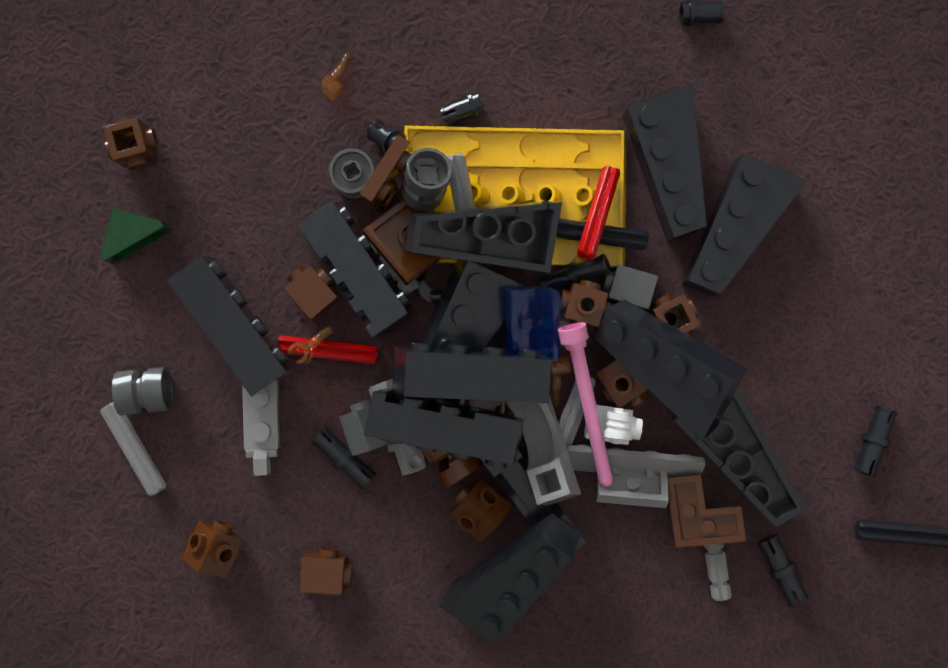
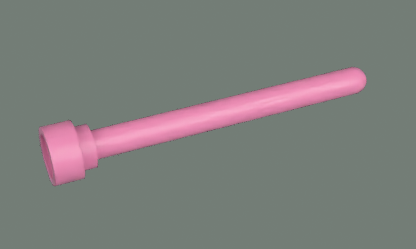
[558,322,613,487]

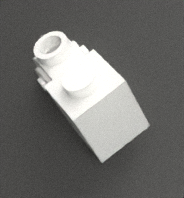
[584,404,643,445]

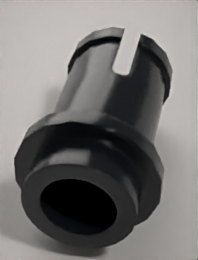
[679,0,724,26]
[439,92,485,127]
[367,121,407,153]

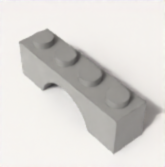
[505,395,581,505]

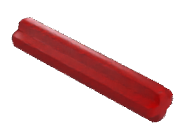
[577,166,620,260]
[277,336,379,365]

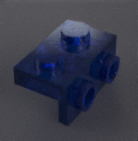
[505,285,563,361]

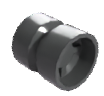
[329,148,376,201]
[401,148,452,211]
[112,367,174,416]

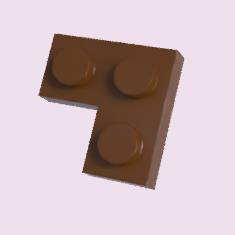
[360,135,413,213]
[668,474,747,548]

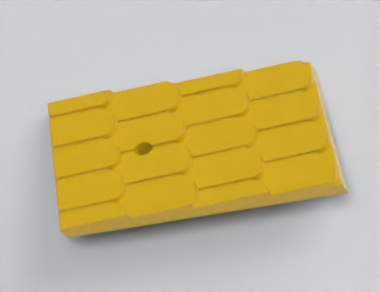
[403,126,627,267]

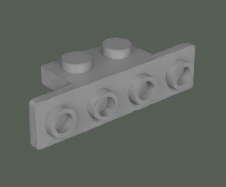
[566,444,705,508]

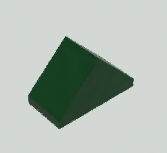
[100,208,172,264]

